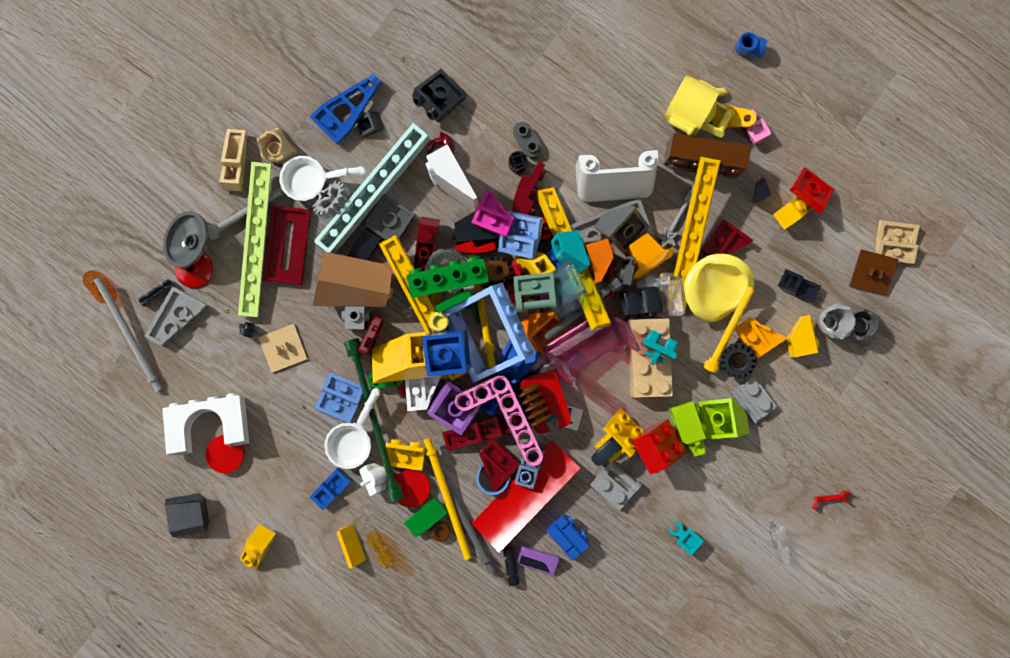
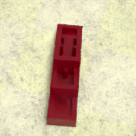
[442,415,521,451]

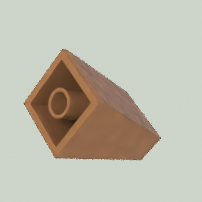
[313,251,395,307]

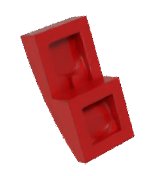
[454,241,496,255]

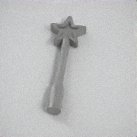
[656,186,693,248]

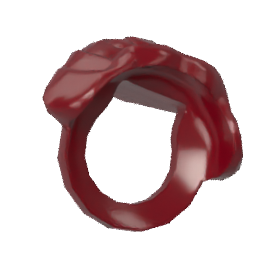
[426,132,455,155]

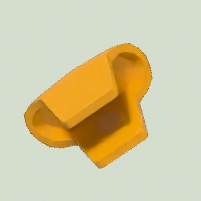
[627,234,675,280]

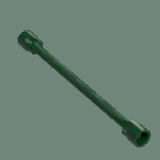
[344,338,405,502]

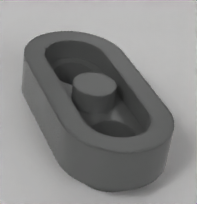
[513,122,542,158]

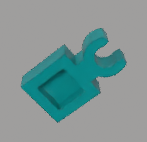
[668,521,704,556]

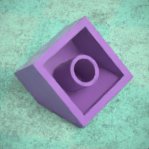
[427,379,483,435]

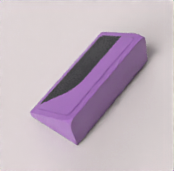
[517,545,559,575]

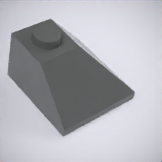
[595,206,649,254]

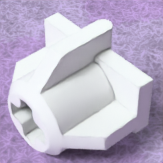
[359,463,388,496]

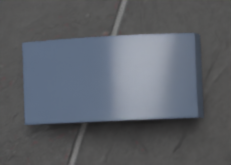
[514,449,545,489]

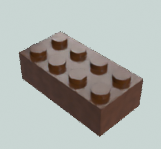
[664,133,751,179]

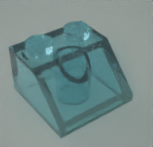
[546,259,587,318]

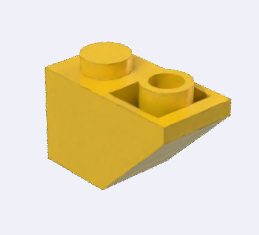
[773,196,812,230]
[514,251,556,275]
[786,315,819,358]
[240,524,276,570]

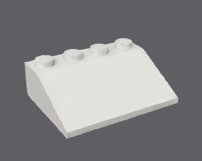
[425,145,478,212]

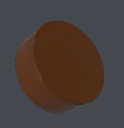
[431,521,450,542]

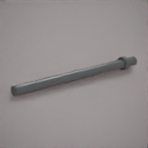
[430,461,496,574]

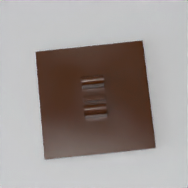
[849,249,898,296]

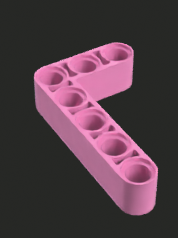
[455,376,543,466]

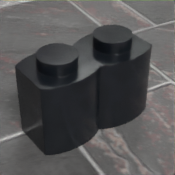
[620,288,663,319]

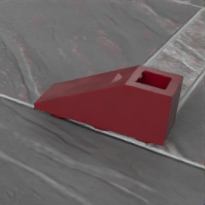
[414,217,440,271]

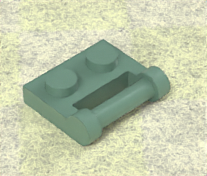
[514,272,557,313]

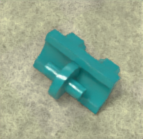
[640,330,678,365]

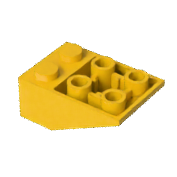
[372,332,431,384]

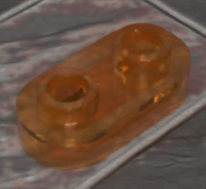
[485,260,509,281]
[83,270,117,304]

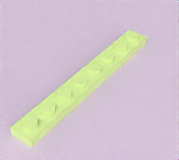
[238,162,272,317]

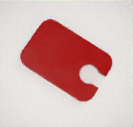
[520,371,571,434]

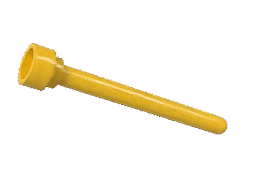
[703,287,754,373]

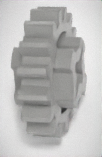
[312,181,350,220]

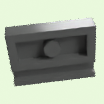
[617,256,636,289]

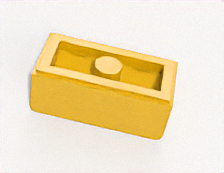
[337,524,366,569]

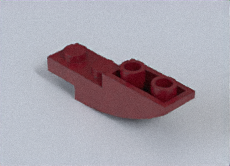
[512,161,547,216]

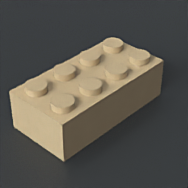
[627,319,673,398]

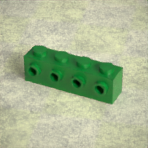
[406,256,489,298]

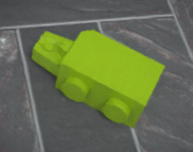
[668,401,707,457]

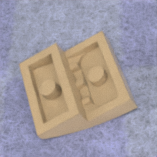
[875,220,920,264]

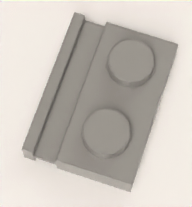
[730,376,777,423]

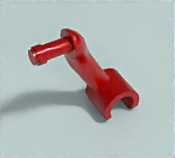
[604,259,617,301]
[812,490,853,510]

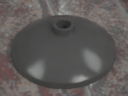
[163,211,209,268]

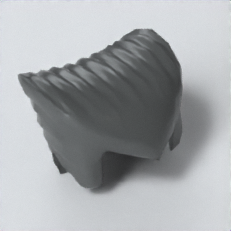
[850,309,880,347]

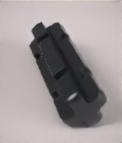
[138,279,175,307]
[503,547,520,586]

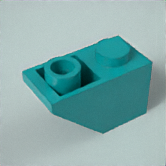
[551,230,590,274]

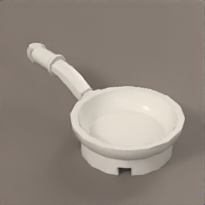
[279,156,366,201]
[324,388,380,469]

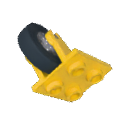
[591,408,643,466]

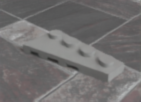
[570,198,653,242]

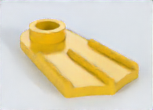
[712,104,757,128]

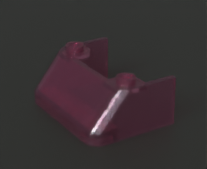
[543,313,641,391]

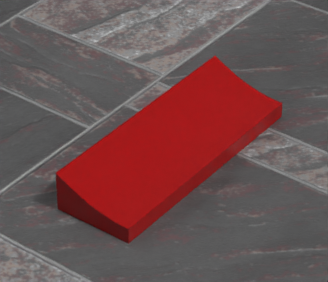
[471,440,580,552]

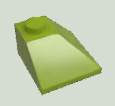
[699,398,750,440]

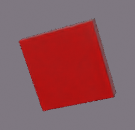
[789,167,835,213]

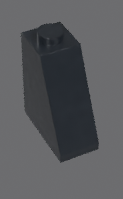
[451,210,500,245]

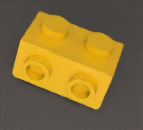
[385,439,426,471]

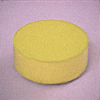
[429,312,449,331]

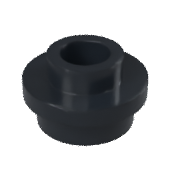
[239,322,259,338]

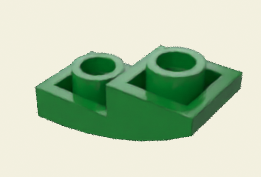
[404,497,448,537]

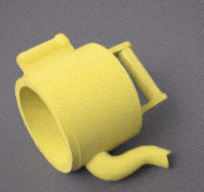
[663,75,734,137]

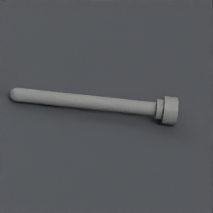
[208,187,285,241]

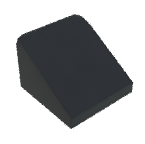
[357,112,384,137]
[753,178,771,203]

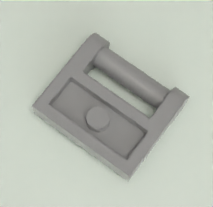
[590,460,642,510]

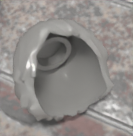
[818,304,856,340]

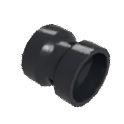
[508,151,528,174]

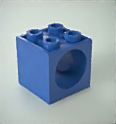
[422,329,471,376]

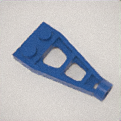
[310,73,383,145]

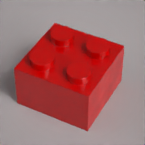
[632,419,687,475]

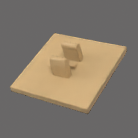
[258,324,308,373]

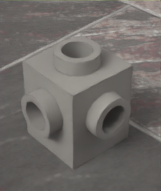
[341,306,370,330]

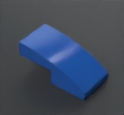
[310,467,352,510]

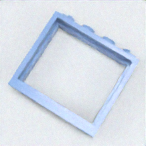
[444,283,535,383]

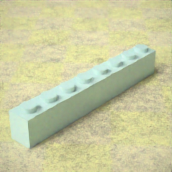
[314,123,430,254]

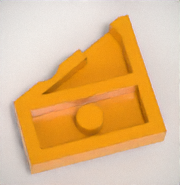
[734,317,786,359]

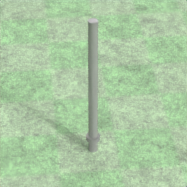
[94,277,163,392]

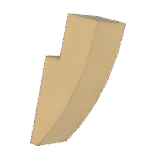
[219,129,247,191]

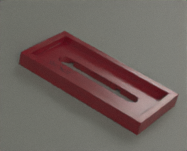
[263,205,311,285]

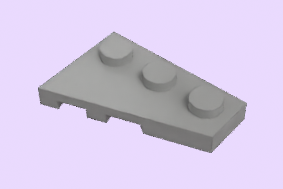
[144,286,208,346]

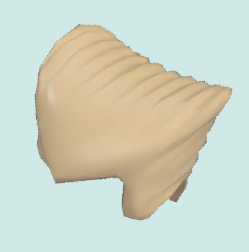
[257,127,297,163]

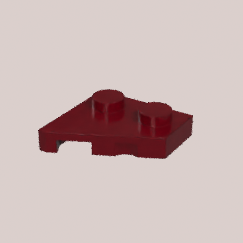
[700,219,753,256]
[358,316,384,355]
[479,438,520,492]

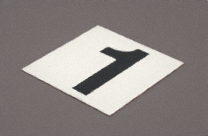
[557,405,583,431]

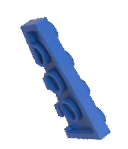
[479,339,542,417]

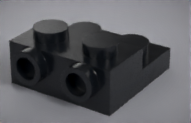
[412,69,467,123]

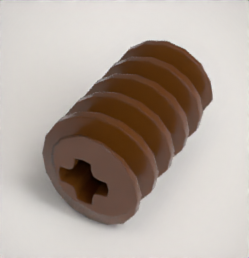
[518,383,552,427]

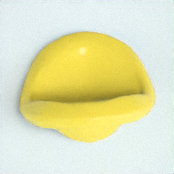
[684,254,754,322]

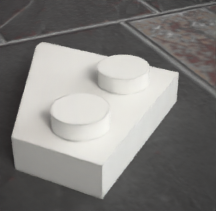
[405,375,441,411]

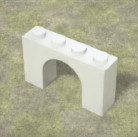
[163,393,250,456]

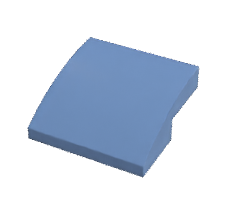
[498,211,543,259]
[314,372,363,423]

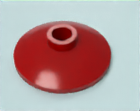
[175,253,213,288]

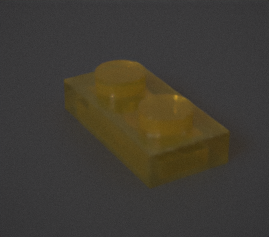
[366,529,395,569]

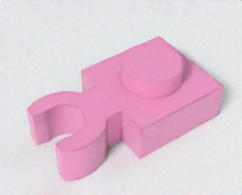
[744,109,772,145]

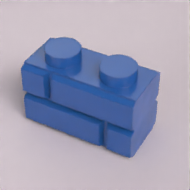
[546,514,590,561]

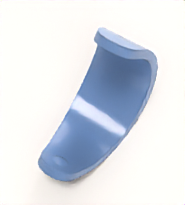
[477,465,511,495]

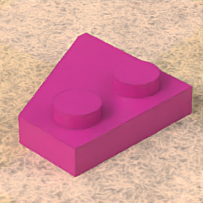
[471,189,515,238]

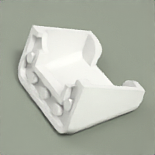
[576,150,658,202]

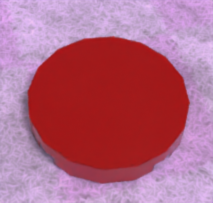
[205,435,245,473]
[395,469,430,508]

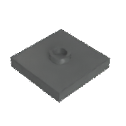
[363,194,416,240]

